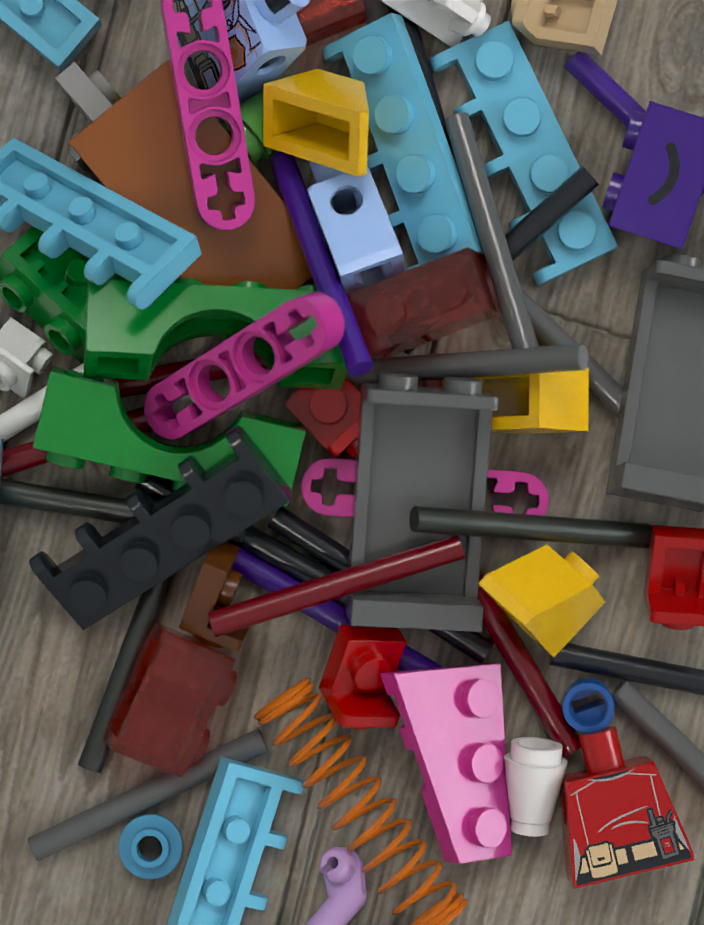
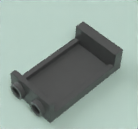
[606,254,704,513]
[345,373,499,632]

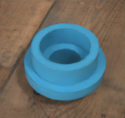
[119,814,183,879]

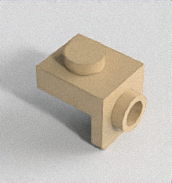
[511,0,618,55]

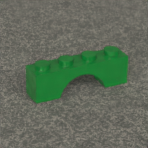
[83,274,350,390]
[33,366,306,507]

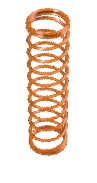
[254,677,468,925]

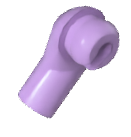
[306,847,368,925]

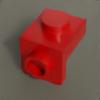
[643,525,704,630]

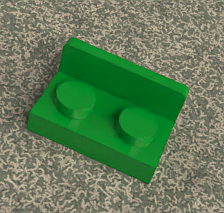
[0,227,117,364]

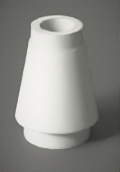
[504,737,568,837]

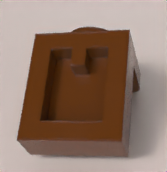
[178,542,250,651]

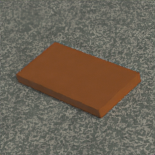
[68,59,312,290]

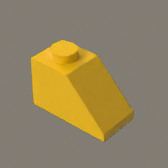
[263,69,369,177]
[442,368,589,434]
[478,544,606,658]

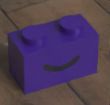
[602,101,704,249]

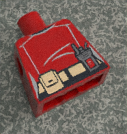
[560,726,695,889]

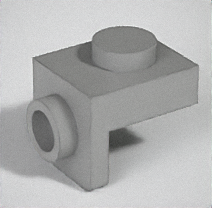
[55,62,121,172]

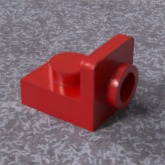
[284,377,361,459]
[319,625,407,730]

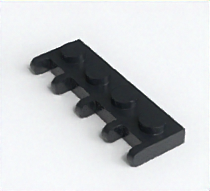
[29,425,291,630]

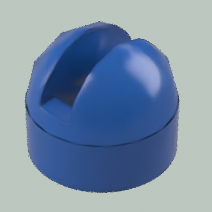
[562,678,614,733]

